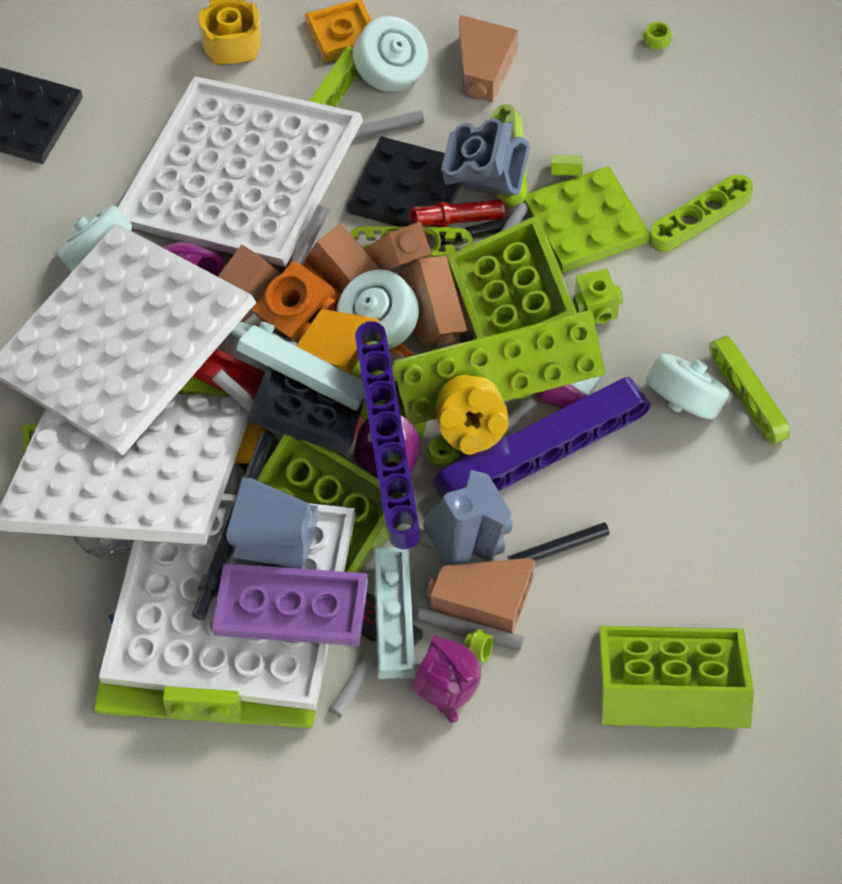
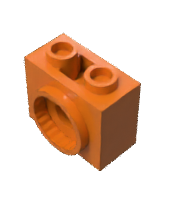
[252,260,339,343]

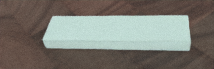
[236,325,365,411]
[373,547,415,679]

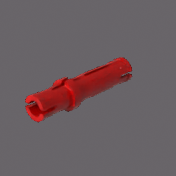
[409,199,505,227]

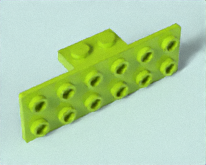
[393,311,606,425]
[95,648,316,728]

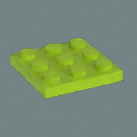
[523,166,651,273]

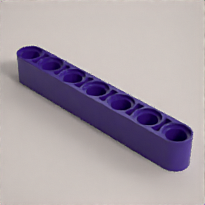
[355,321,420,549]
[433,377,651,498]

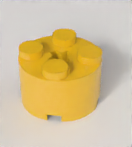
[198,0,262,65]
[435,375,508,455]

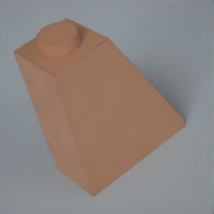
[459,15,518,102]
[364,222,433,273]
[305,223,381,292]
[218,244,281,322]
[397,256,467,347]
[426,558,535,633]

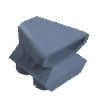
[441,118,530,196]
[423,470,513,566]
[226,477,318,569]

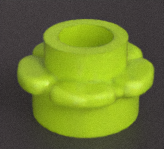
[642,21,672,50]
[426,435,460,468]
[463,628,494,663]

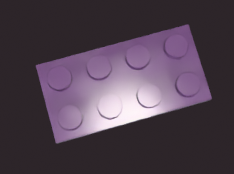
[212,564,368,646]

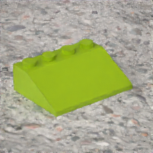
[447,216,578,339]
[258,434,404,573]
[599,626,754,729]

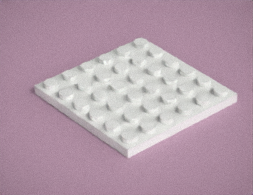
[118,76,363,267]
[0,223,256,456]
[0,394,249,545]
[99,494,356,710]

